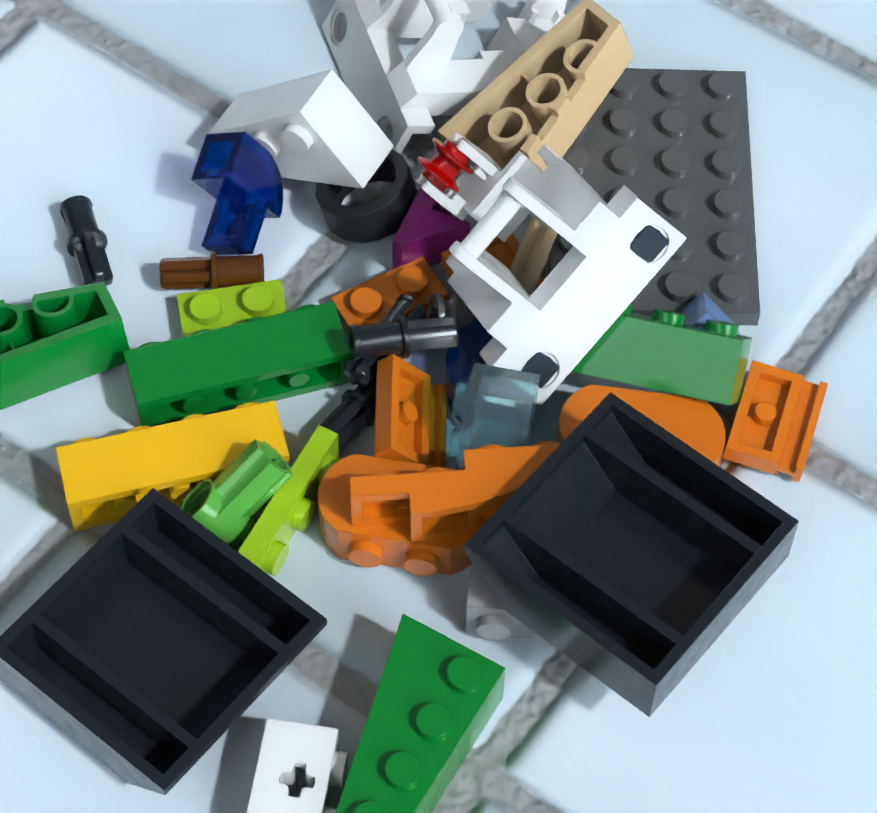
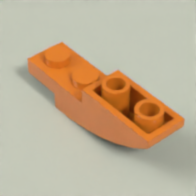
[349,441,561,542]

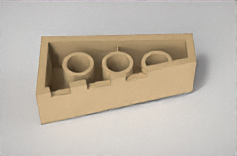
[438,0,634,170]

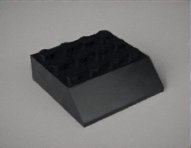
[464,392,799,717]
[0,488,327,795]

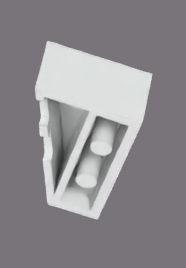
[207,69,394,189]

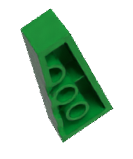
[0,282,130,410]
[335,614,505,813]

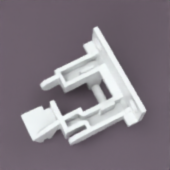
[322,0,567,154]

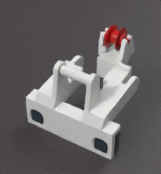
[416,132,687,405]

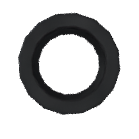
[315,149,418,243]

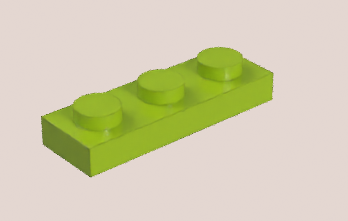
[238,425,342,576]

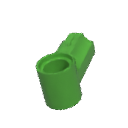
[180,439,293,548]

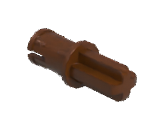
[159,251,264,289]

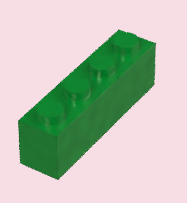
[123,301,351,427]
[571,303,752,406]

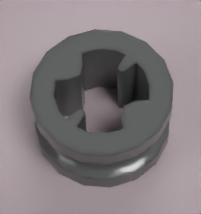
[428,293,465,341]

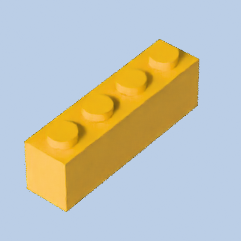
[56,400,290,532]

